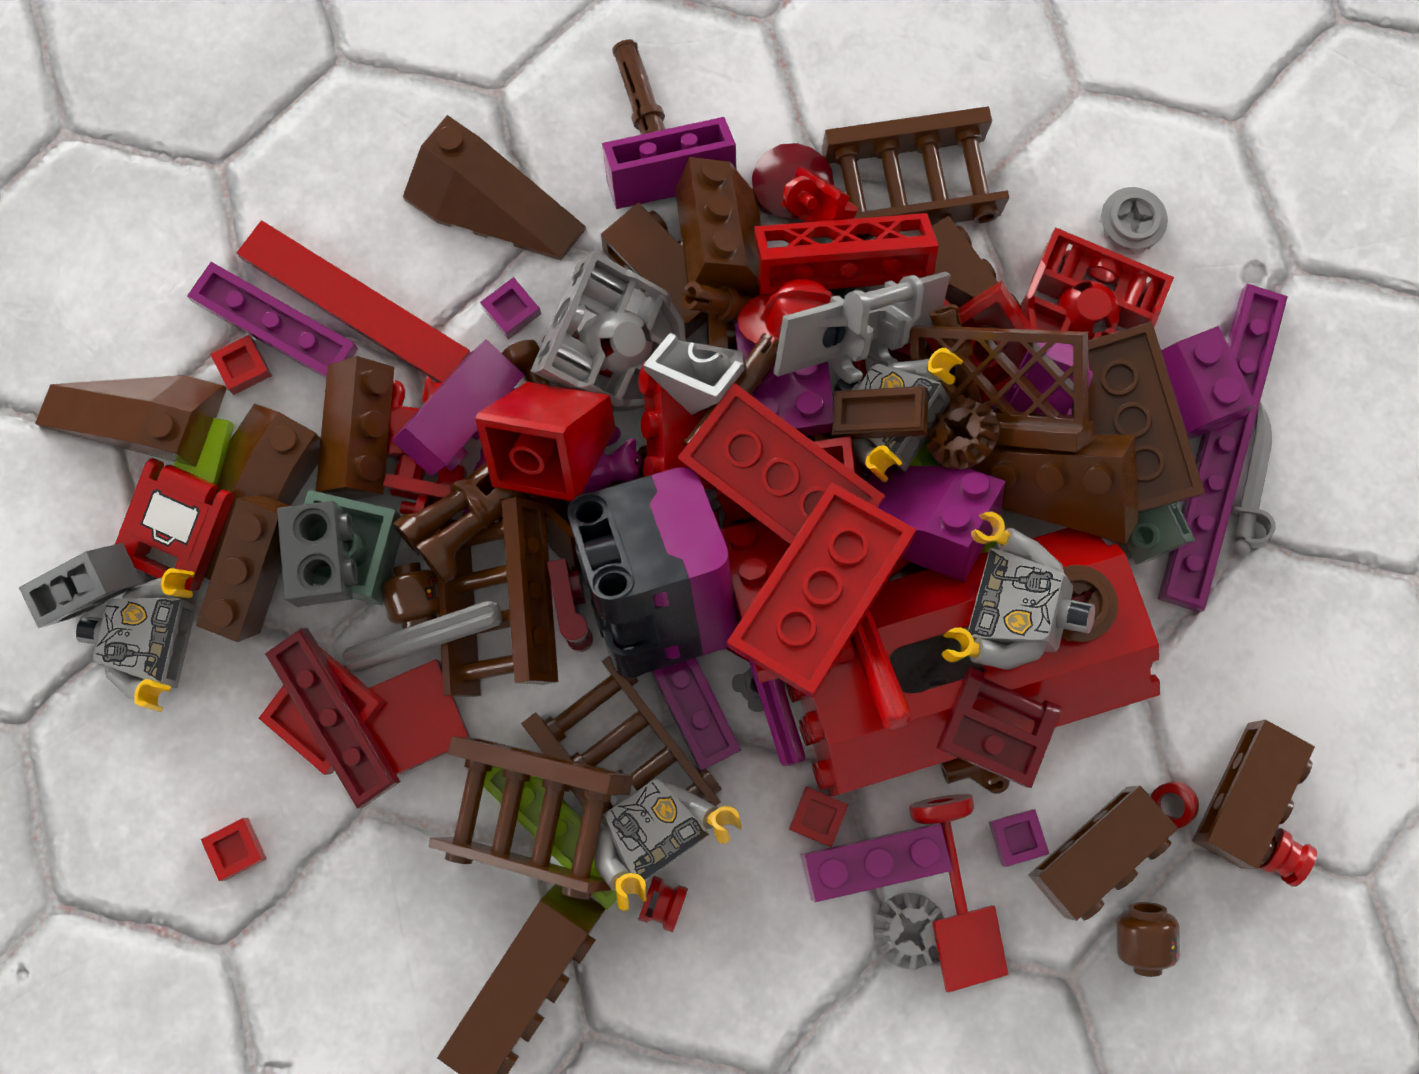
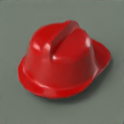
[737,279,833,344]

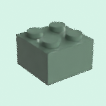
[282,490,401,605]

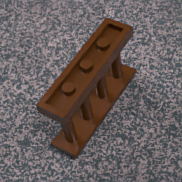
[821,106,1009,240]
[434,497,559,697]
[521,656,722,814]
[428,736,633,899]

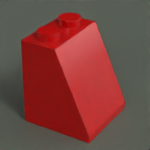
[475,382,616,501]

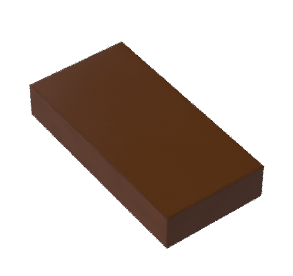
[832,386,929,439]

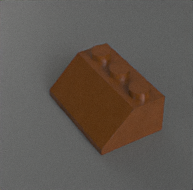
[675,157,761,298]

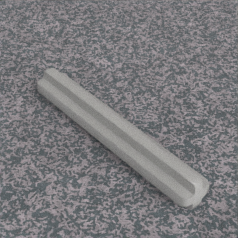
[342,601,503,672]

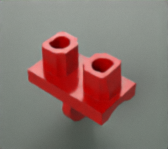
[781,166,858,222]
[383,454,467,514]

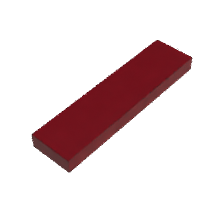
[265,628,401,809]

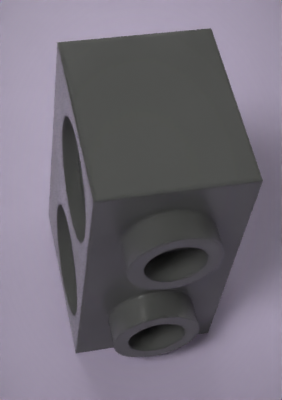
[277,501,358,607]
[18,543,142,629]

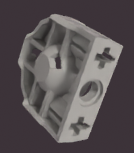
[531,251,686,411]

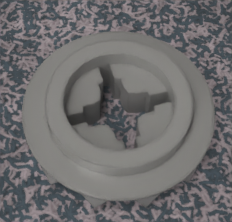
[1099,187,1168,253]
[873,893,944,970]

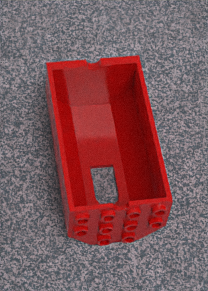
[785,528,1160,797]

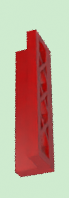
[754,213,939,295]

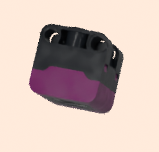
[568,467,738,678]

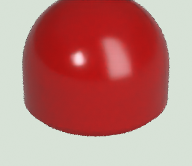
[1151,781,1199,828]

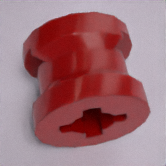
[1259,828,1317,887]
[638,876,688,933]

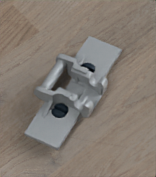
[774,271,951,384]

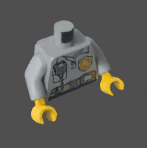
[833,348,963,483]
[942,512,1095,670]
[76,568,196,712]
[594,769,742,911]

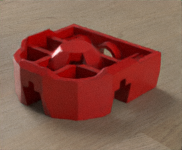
[1021,227,1174,341]

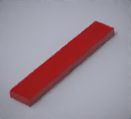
[236,220,470,383]

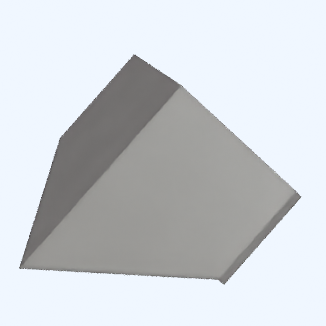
[643,333,745,415]

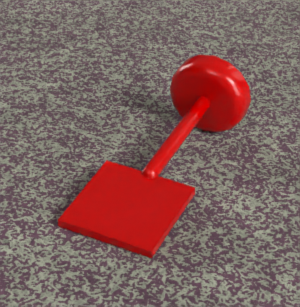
[909,794,1009,993]

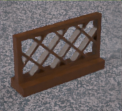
[910,325,1095,452]

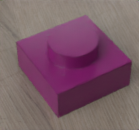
[480,277,541,339]
[988,809,1050,867]

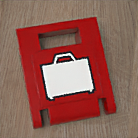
[115,458,234,591]

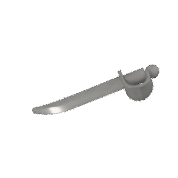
[1231,402,1276,556]

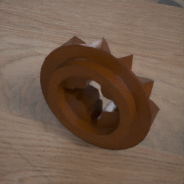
[926,397,1000,470]
[1062,565,1118,642]

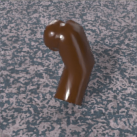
[940,758,1010,794]

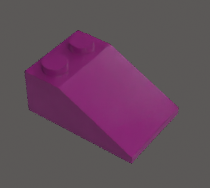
[1161,326,1256,440]
[866,466,1006,582]

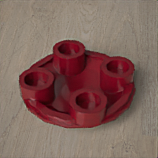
[752,143,834,220]

